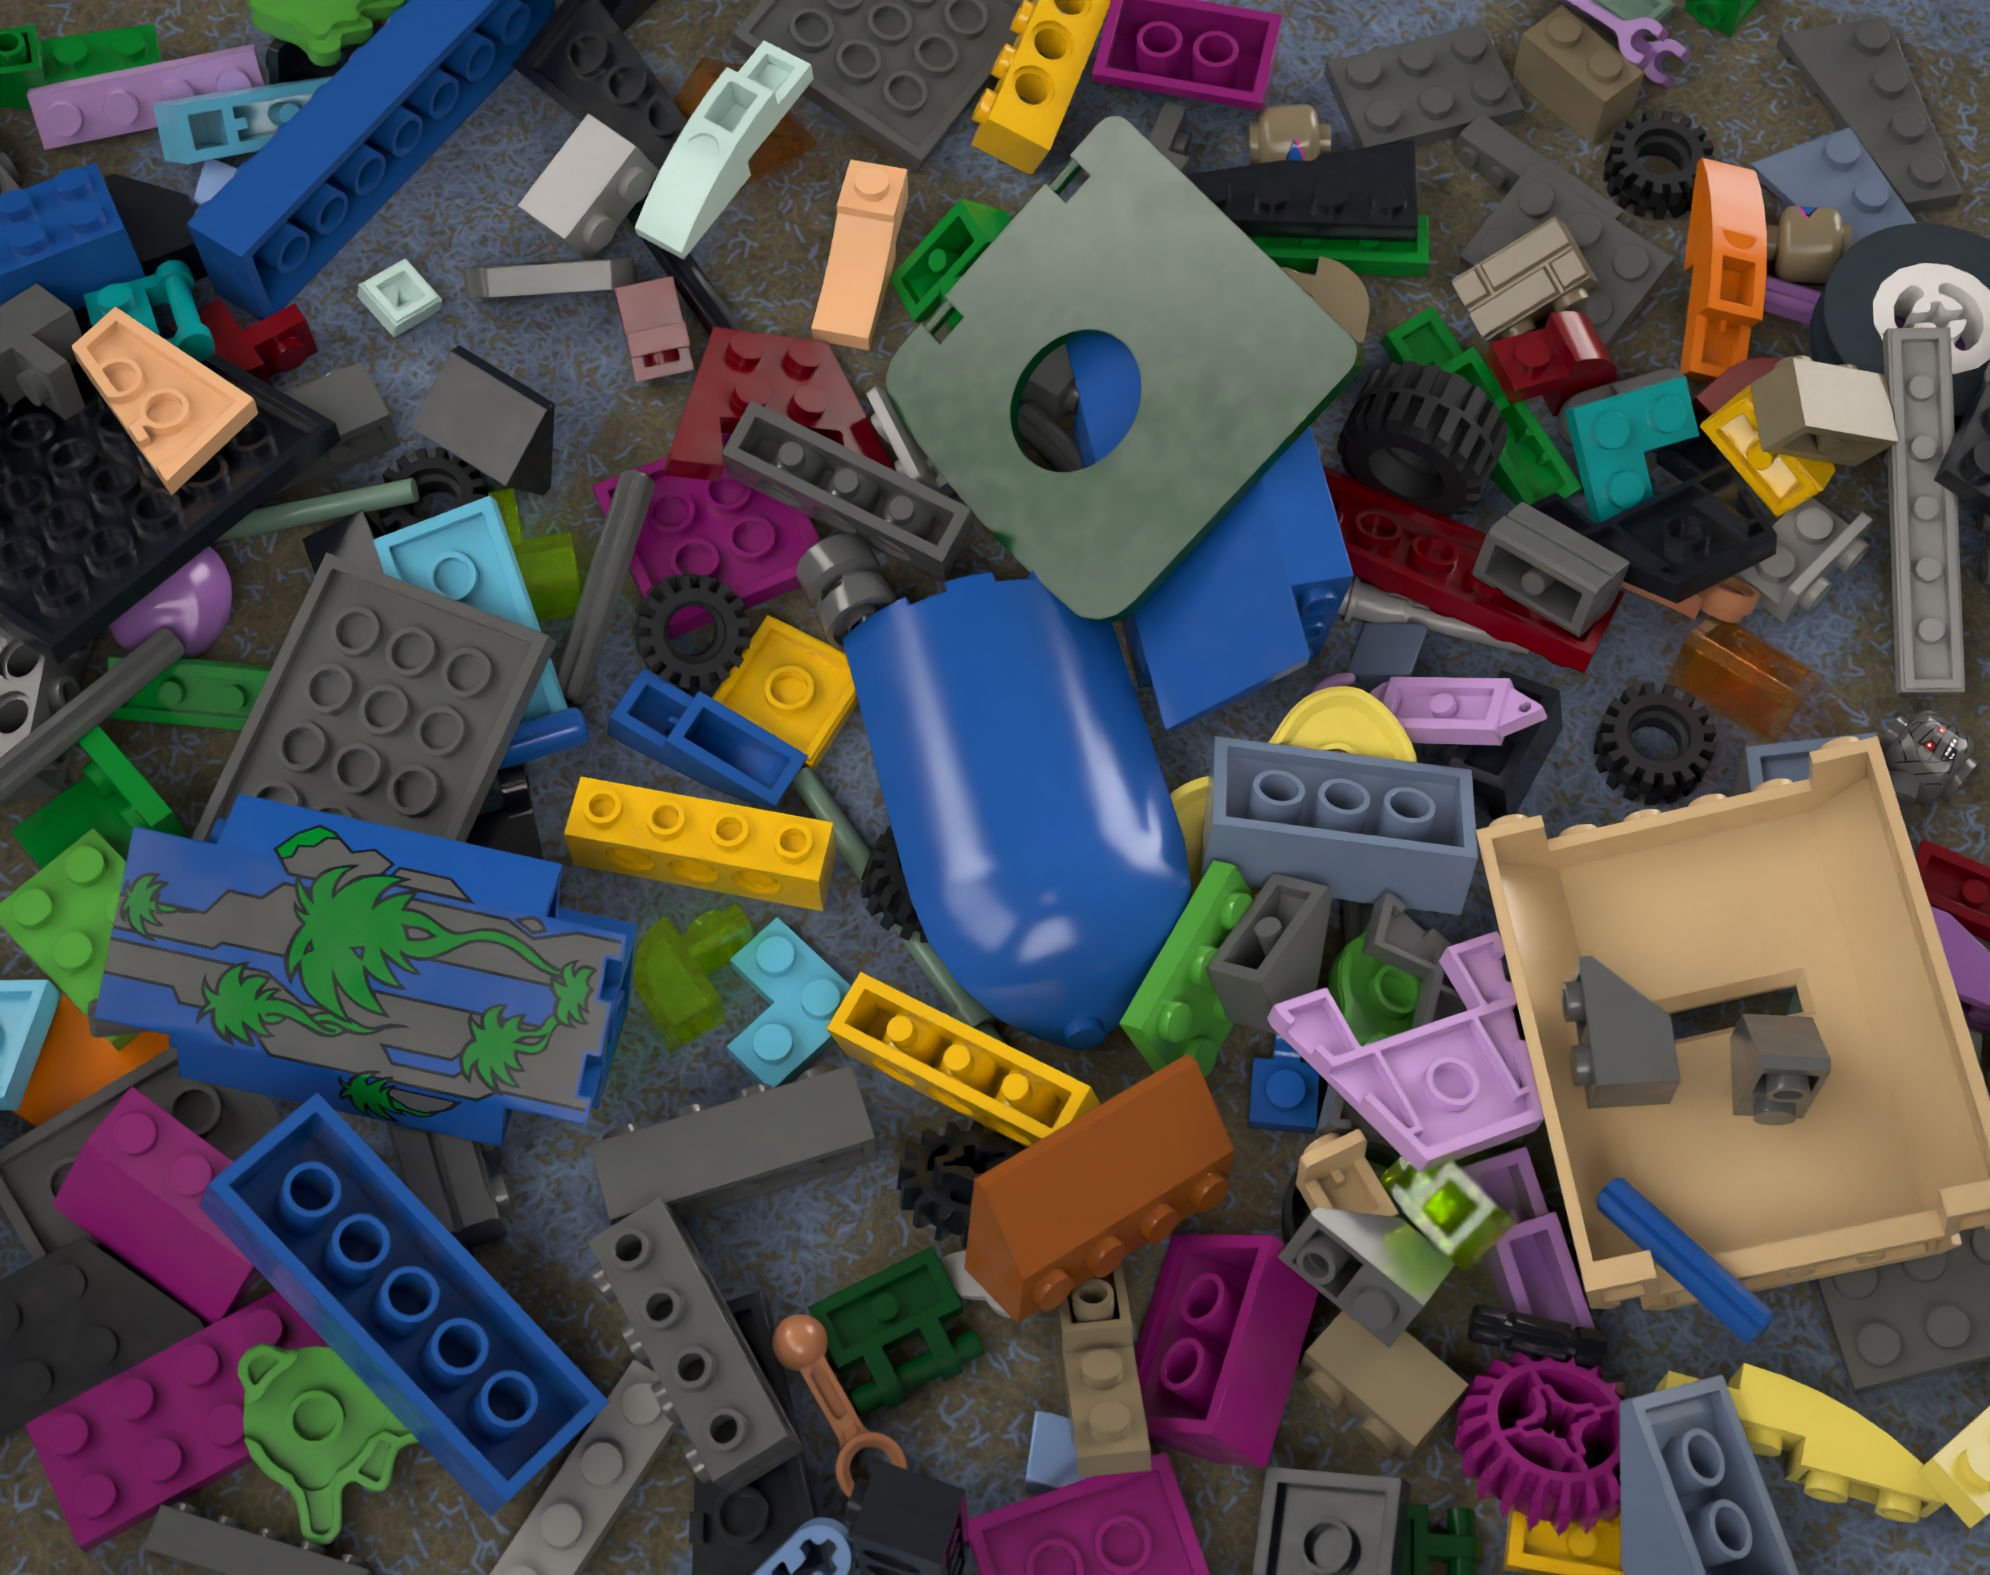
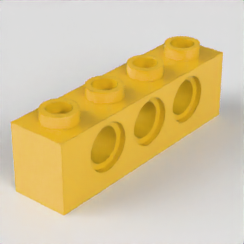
[971,0,1111,175]
[564,777,837,911]
[826,972,1101,1148]

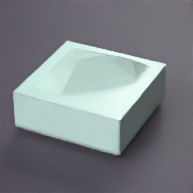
[357,258,442,338]

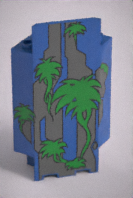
[94,794,638,1147]

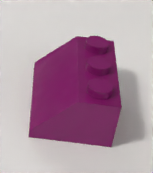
[1092,0,1282,111]
[52,1086,261,1325]
[1134,1234,1319,1468]

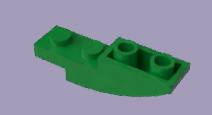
[0,24,162,109]

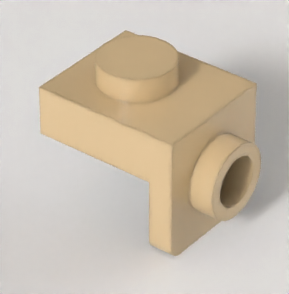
[1296,1129,1399,1217]

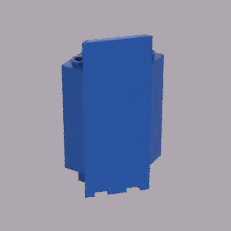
[1065,335,1354,731]

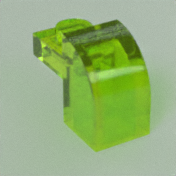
[489,488,583,621]
[634,903,753,1054]
[1379,1155,1516,1273]

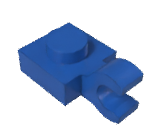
[1247,1034,1319,1134]

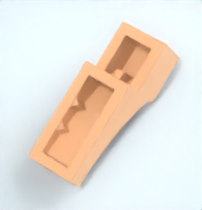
[811,159,909,350]

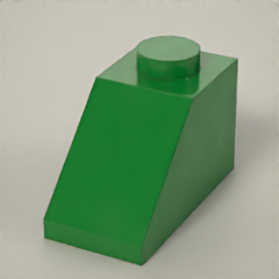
[889,198,1012,323]

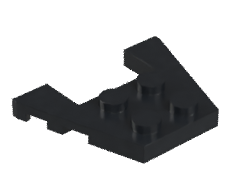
[1529,423,1777,604]

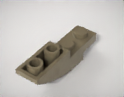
[1056,1262,1151,1477]

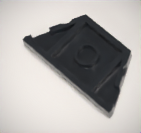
[0,1237,207,1438]

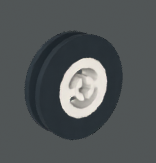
[1809,223,1990,433]

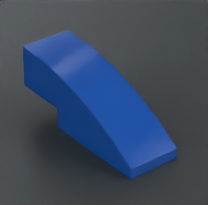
[607,668,808,810]

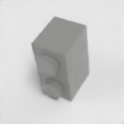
[517,114,659,259]

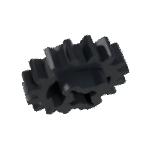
[897,1121,1027,1248]

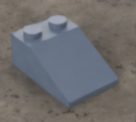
[1620,1374,1799,1575]

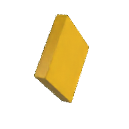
[712,615,858,771]

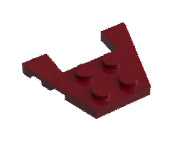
[664,327,895,481]

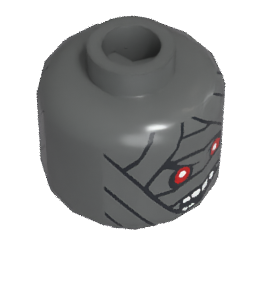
[1879,710,1980,804]

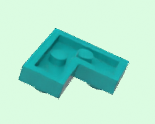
[1564,377,1699,523]

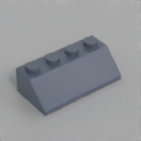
[1200,736,1478,915]

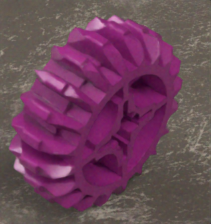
[1454,1351,1626,1537]

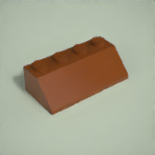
[964,1054,1234,1324]

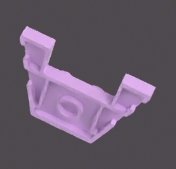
[1267,931,1544,1173]

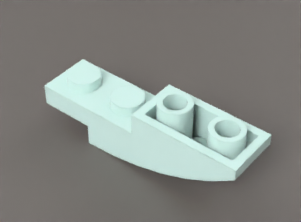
[635,40,814,260]

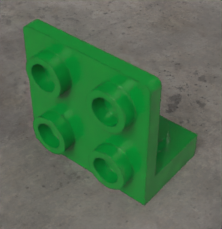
[12,726,188,869]

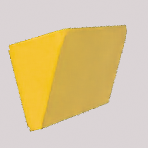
[1700,385,1835,518]

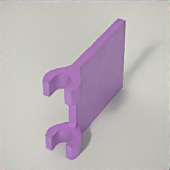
[1556,0,1691,89]

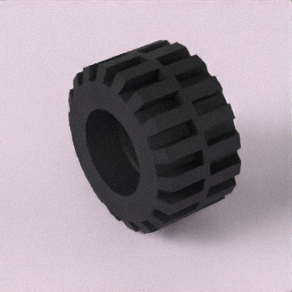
[1337,361,1508,518]

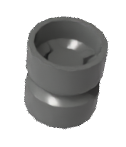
[796,533,898,651]

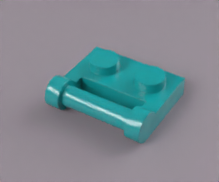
[83,260,215,362]

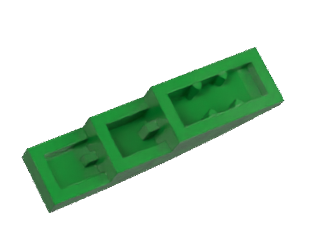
[1380,306,1583,506]

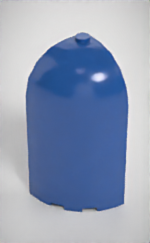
[842,570,1191,1051]

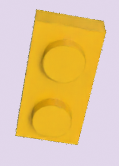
[1503,1511,1624,1575]

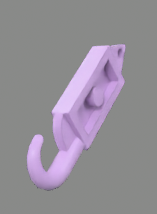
[1310,673,1547,746]

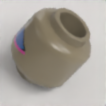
[1249,104,1331,165]
[1766,206,1852,285]

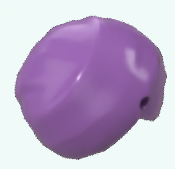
[108,546,232,659]

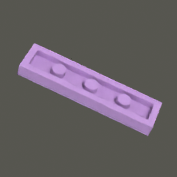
[27,44,266,150]

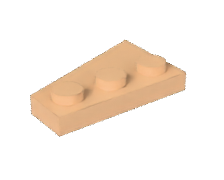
[71,307,258,495]

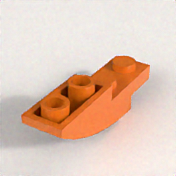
[1680,158,1767,384]

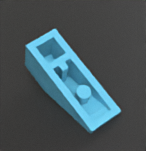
[152,76,333,164]

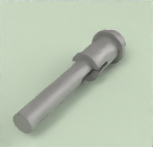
[1337,576,1529,655]

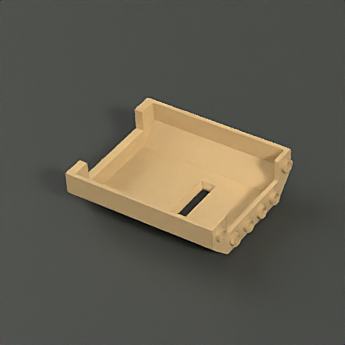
[1476,736,1990,1310]

